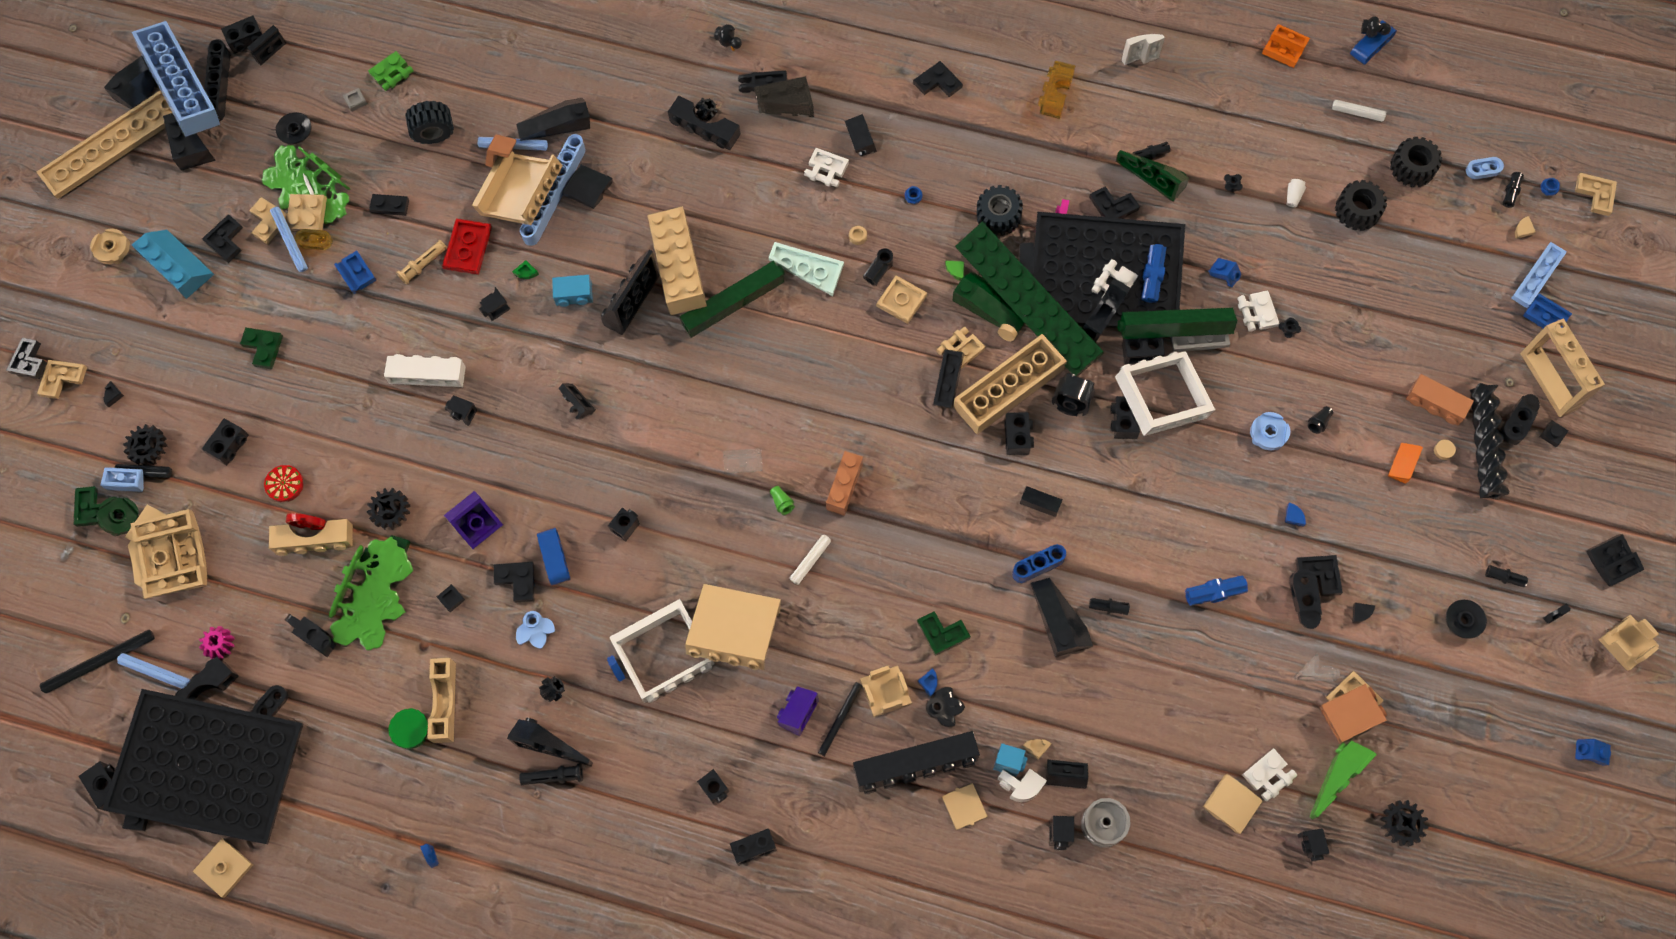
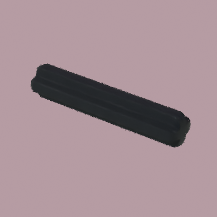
[115,464,172,478]

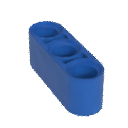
[1350,20,1397,65]
[537,528,571,586]
[1012,544,1066,583]

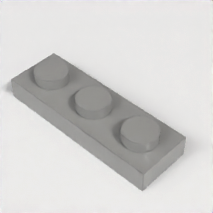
[1170,334,1230,352]

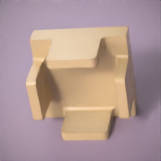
[1598,615,1659,671]
[860,666,912,717]

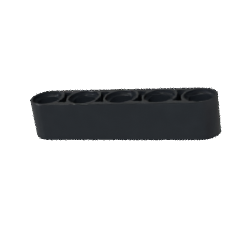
[204,39,231,122]

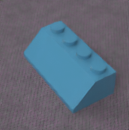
[132,230,214,299]

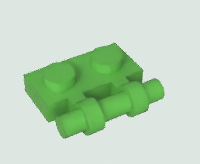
[368,51,414,91]

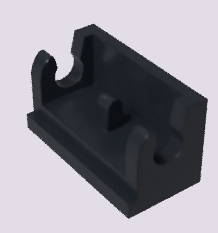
[845,114,877,156]

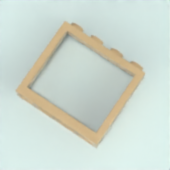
[1520,318,1605,417]

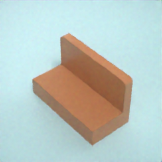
[485,134,516,167]

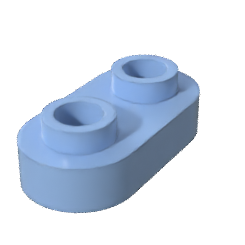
[1466,157,1504,179]

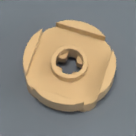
[90,229,130,264]

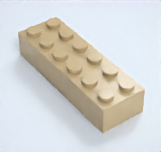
[647,206,707,315]
[953,334,1067,435]

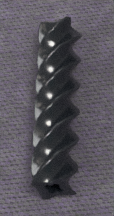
[1470,383,1510,500]

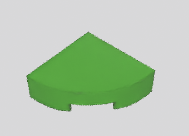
[945,261,964,281]

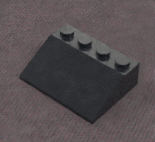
[601,250,660,335]

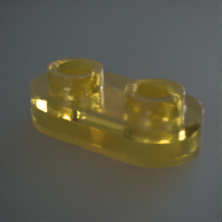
[295,229,333,250]

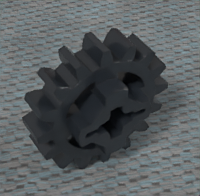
[123,424,168,465]
[367,488,411,530]
[1380,800,1429,847]

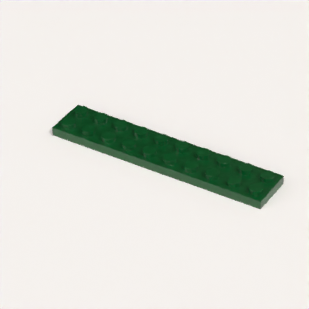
[955,222,1104,377]

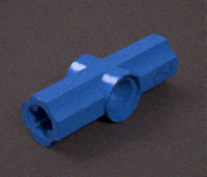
[1141,244,1167,303]
[1185,575,1248,606]

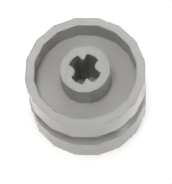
[1081,798,1130,848]

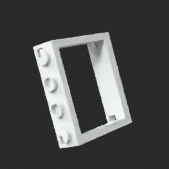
[1115,351,1215,436]
[609,599,715,703]

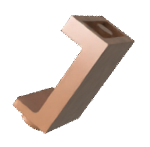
[1319,684,1387,744]

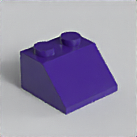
[444,491,503,549]
[777,686,819,736]

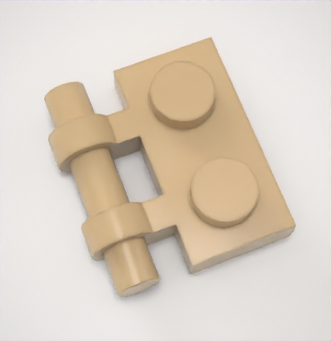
[936,327,985,369]

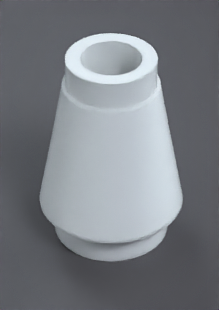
[1286,179,1306,208]

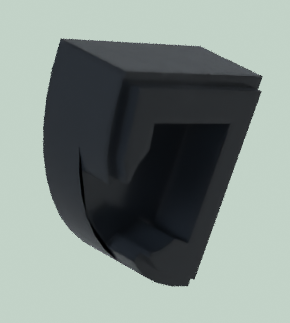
[103,381,124,407]
[1352,602,1375,623]
[1543,603,1571,623]

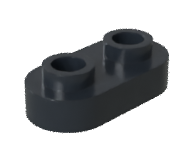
[252,685,288,717]

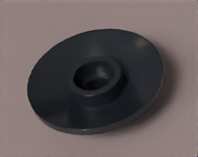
[276,112,312,144]
[1446,599,1487,639]

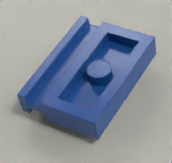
[334,251,377,294]
[1523,293,1572,329]

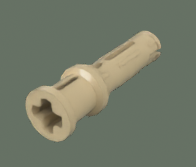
[396,240,447,285]

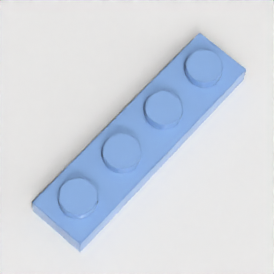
[1511,242,1567,308]

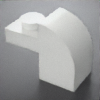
[997,769,1047,802]

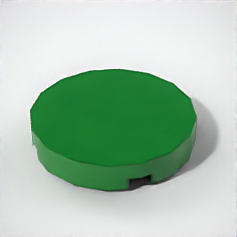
[388,708,428,749]

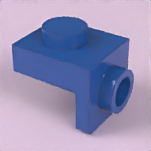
[1209,258,1241,287]
[1575,739,1611,766]

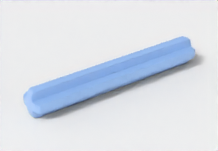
[477,137,548,151]
[270,207,308,272]
[117,653,190,689]

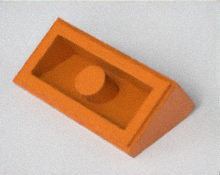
[1388,443,1423,484]

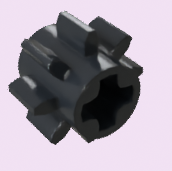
[695,98,718,121]
[539,676,565,702]

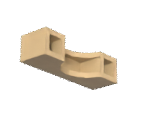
[269,519,353,556]
[427,658,456,743]

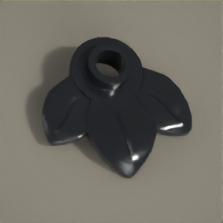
[926,687,965,727]

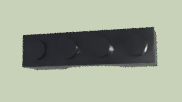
[668,95,741,150]
[175,656,239,700]

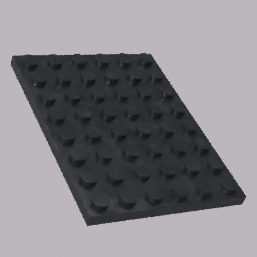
[1033,212,1185,328]
[103,689,304,845]

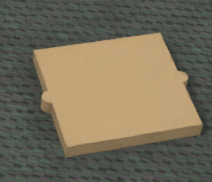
[942,783,987,830]

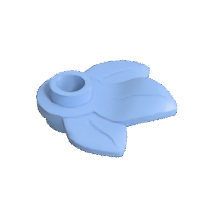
[516,611,555,649]

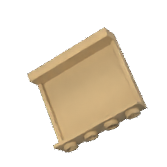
[472,151,563,225]
[685,584,781,670]

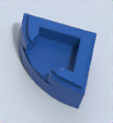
[1285,503,1306,527]
[607,655,625,681]
[918,668,938,697]
[420,844,439,868]

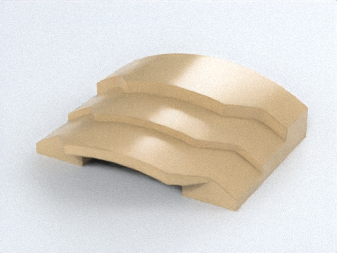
[128,509,207,599]

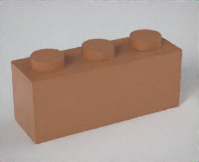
[1406,374,1474,426]
[826,451,863,516]

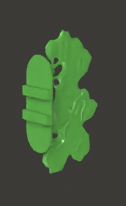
[262,145,350,224]
[329,537,413,650]

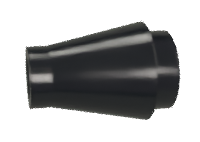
[1307,406,1333,434]

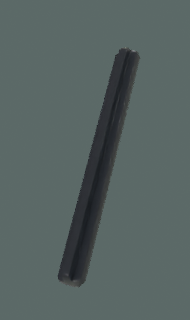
[39,630,155,693]

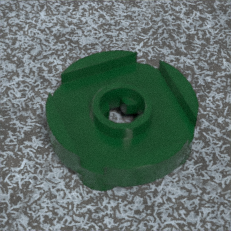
[96,497,139,536]

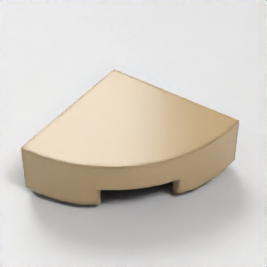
[1515,216,1536,239]
[1022,739,1051,760]

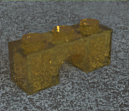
[1038,60,1076,119]

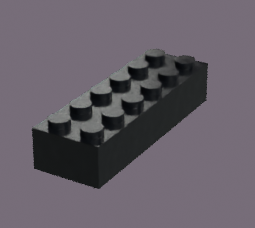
[853,731,980,794]

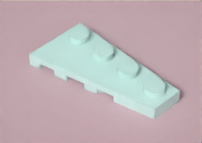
[769,242,844,297]

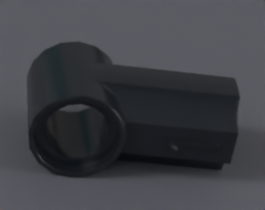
[863,248,893,286]

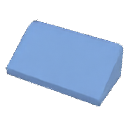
[101,467,144,492]

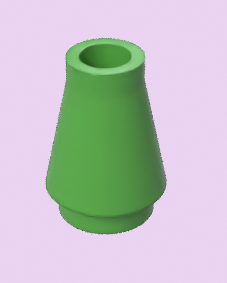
[770,486,795,515]

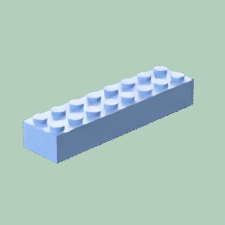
[132,21,220,137]

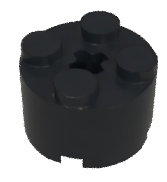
[1052,373,1095,417]

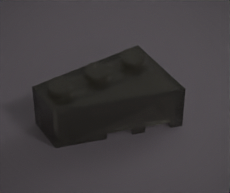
[754,76,814,117]

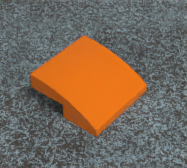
[1262,24,1310,68]

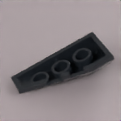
[104,56,158,109]
[516,98,590,141]
[1031,578,1093,657]
[507,718,593,767]

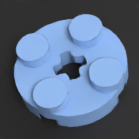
[1250,412,1290,450]

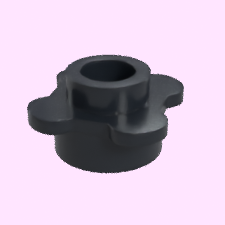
[1224,174,1243,192]
[1278,318,1301,338]

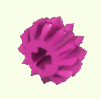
[199,626,235,659]

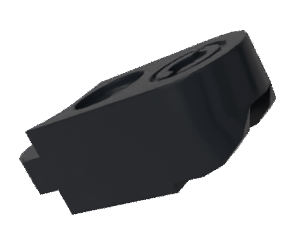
[1499,394,1541,445]
[1289,569,1322,629]
[285,614,336,658]

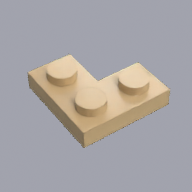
[1575,173,1617,216]
[249,197,287,245]
[37,360,87,399]

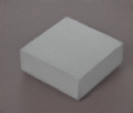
[343,88,367,112]

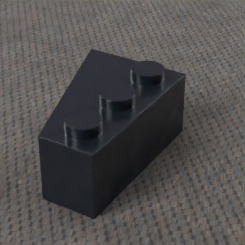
[163,113,216,171]

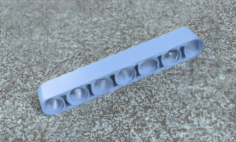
[520,134,586,246]

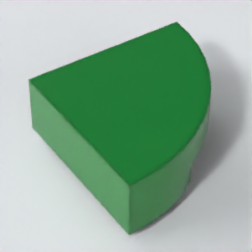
[512,260,539,279]

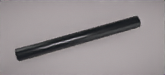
[818,682,862,757]

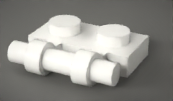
[804,148,849,187]
[1091,259,1138,297]
[1238,291,1280,332]
[1242,748,1297,802]

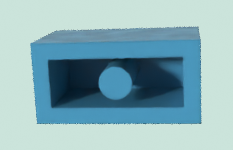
[552,274,593,307]
[993,743,1028,777]

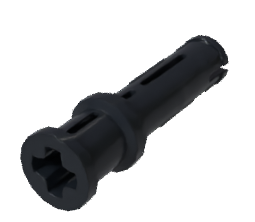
[519,763,583,786]

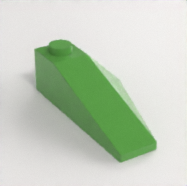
[1309,740,1377,820]

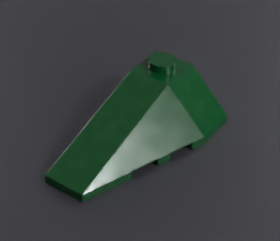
[1116,150,1189,202]
[952,271,1025,334]

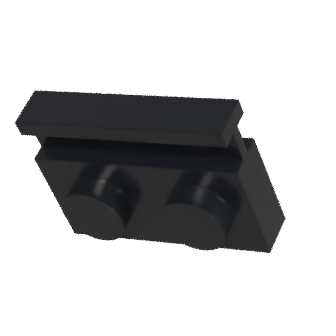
[247,25,286,65]

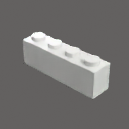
[384,354,466,387]

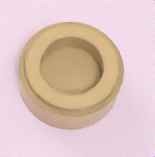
[849,226,867,245]
[998,324,1017,342]
[1434,440,1456,460]

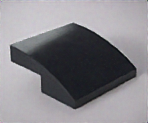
[562,164,612,209]
[1586,534,1645,586]

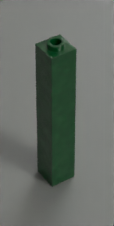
[679,261,785,338]
[1118,308,1238,339]

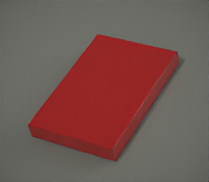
[442,218,492,275]

